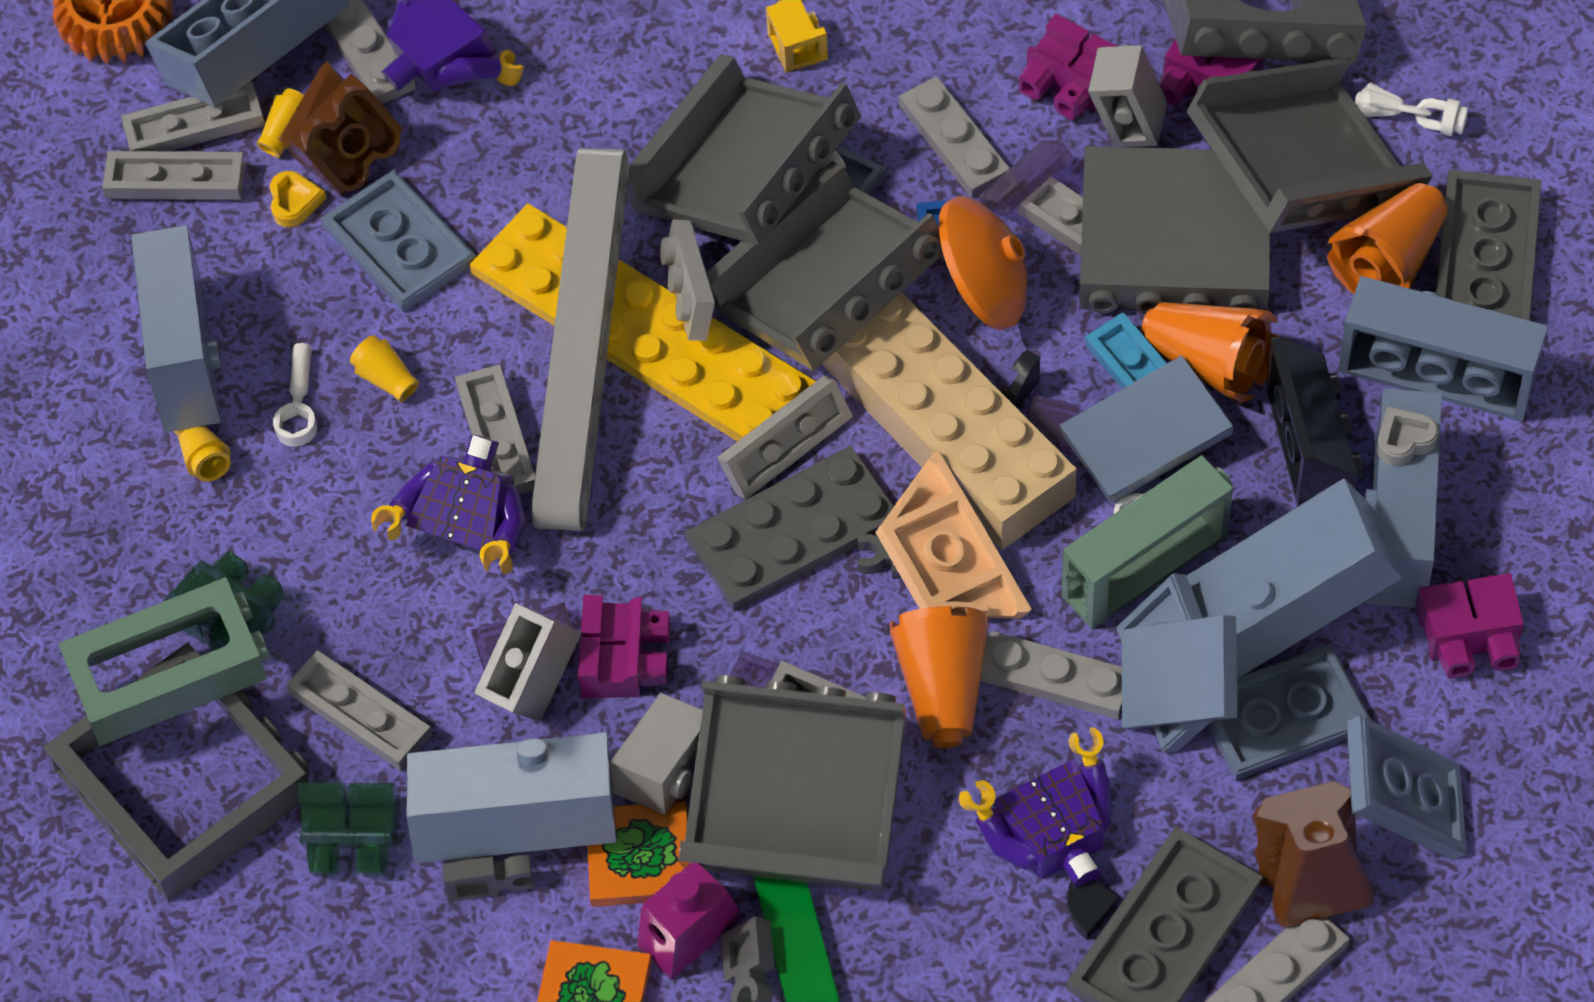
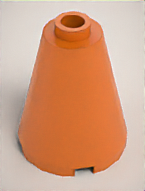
[1327,183,1448,294]
[1141,302,1279,403]
[889,606,989,748]

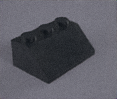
[1265,337,1363,507]

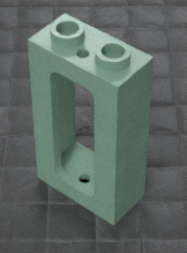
[1062,455,1233,630]
[58,577,270,746]

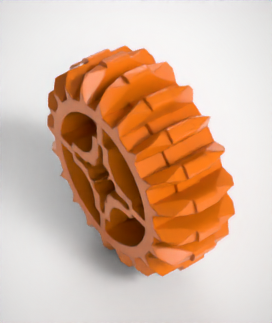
[52,0,173,65]

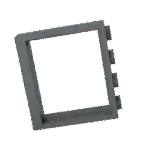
[44,642,313,902]

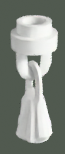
[1355,82,1468,137]

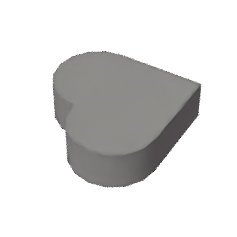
[1377,406,1439,466]

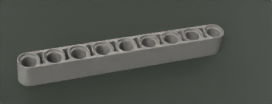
[532,148,629,531]

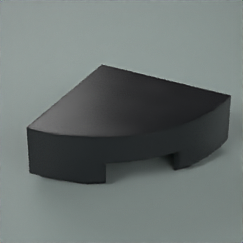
[1001,350,1040,408]
[1067,879,1118,940]

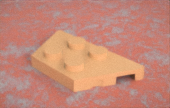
[875,450,1032,619]

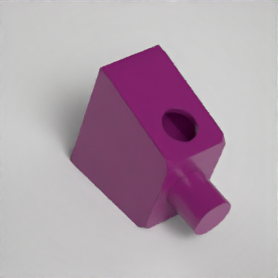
[637,861,743,980]

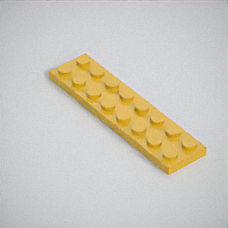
[470,203,816,442]

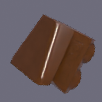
[278,60,403,196]
[1252,781,1374,927]

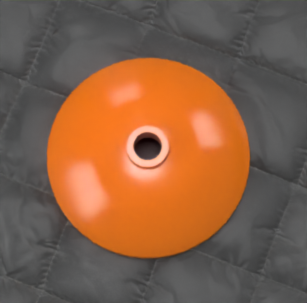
[939,196,1028,330]

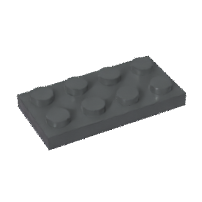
[1435,170,1542,321]
[685,445,894,611]
[1066,826,1263,1002]

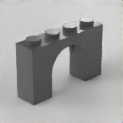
[1163,0,1367,63]

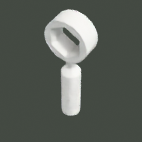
[273,343,317,447]

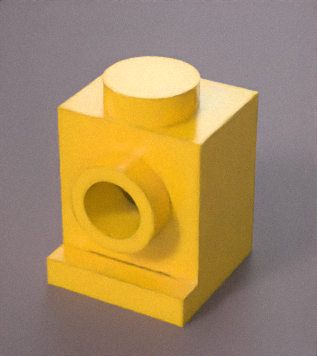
[766,0,828,73]

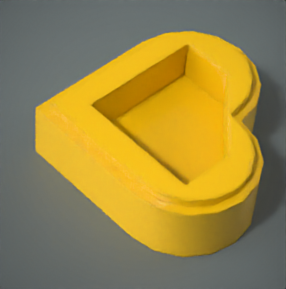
[270,171,327,227]

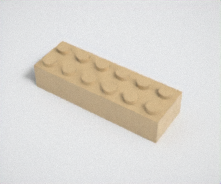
[822,292,1077,550]

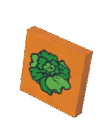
[587,801,688,907]
[537,940,652,1002]

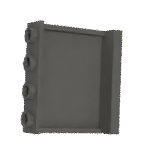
[626,54,862,246]
[1187,58,1433,233]
[1079,146,1270,314]
[706,161,943,371]
[678,675,907,892]

